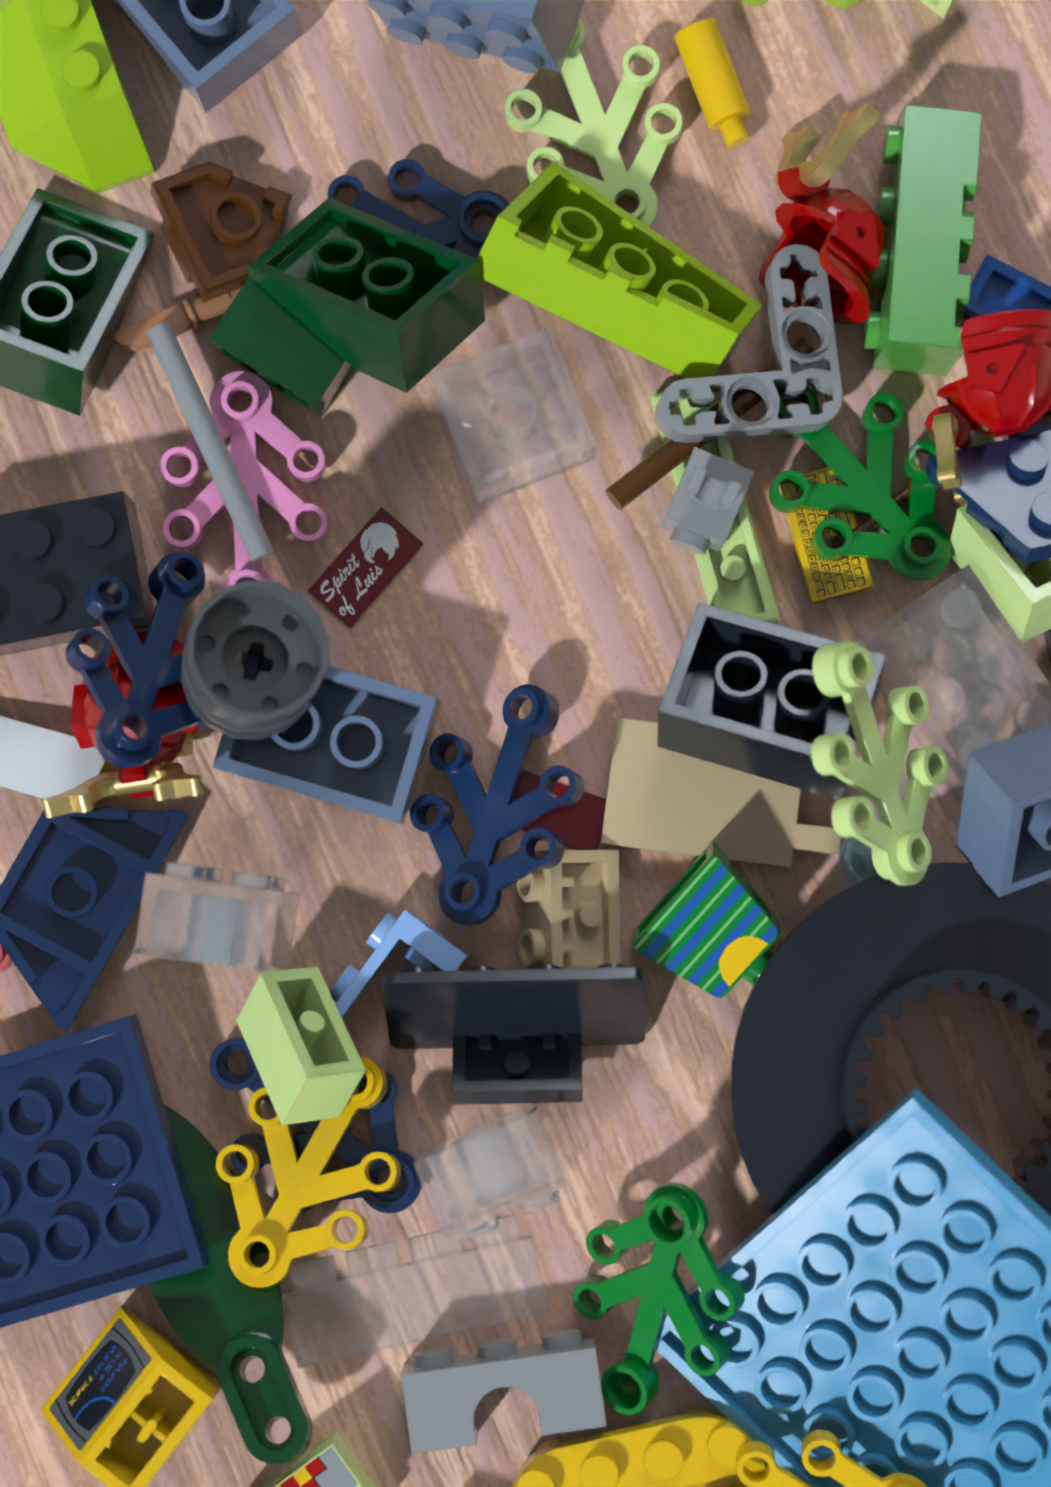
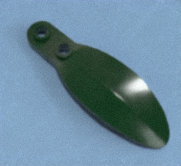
[149,1105,313,1465]

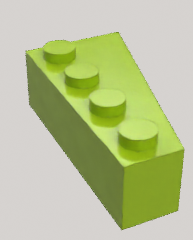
[476,161,763,378]

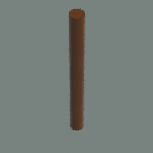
[605,338,814,510]

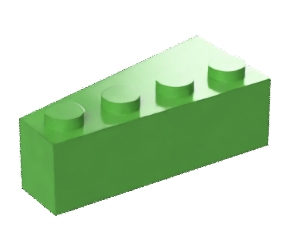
[863,105,982,377]

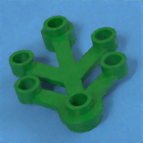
[765,386,951,581]
[573,1182,745,1415]

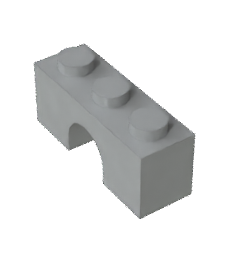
[401,1329,607,1454]

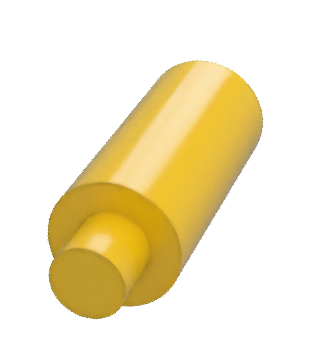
[674,18,752,149]

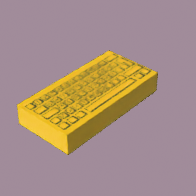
[779,468,873,605]

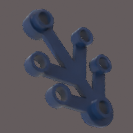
[328,159,510,259]
[65,552,207,768]
[410,684,584,926]
[210,1037,422,1213]

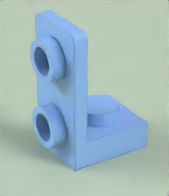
[330,910,469,1020]

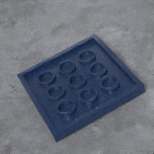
[0,1014,211,1328]

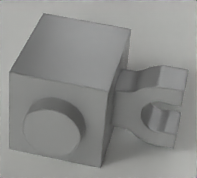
[661,447,754,555]

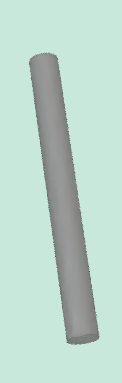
[146,322,275,563]

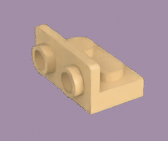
[516,850,621,969]

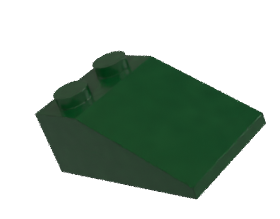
[0,188,154,416]
[248,197,485,393]

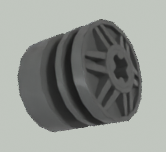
[181,580,329,740]

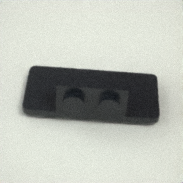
[382,963,646,1105]

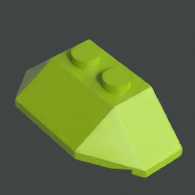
[0,0,156,194]

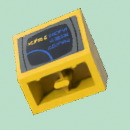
[41,1305,221,1487]

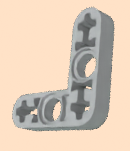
[655,244,843,443]

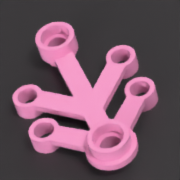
[160,371,329,588]

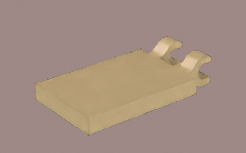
[601,717,842,868]

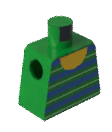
[632,841,781,999]

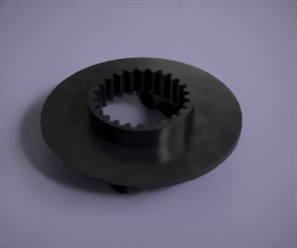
[730,862,1051,1216]

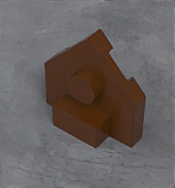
[150,161,293,303]

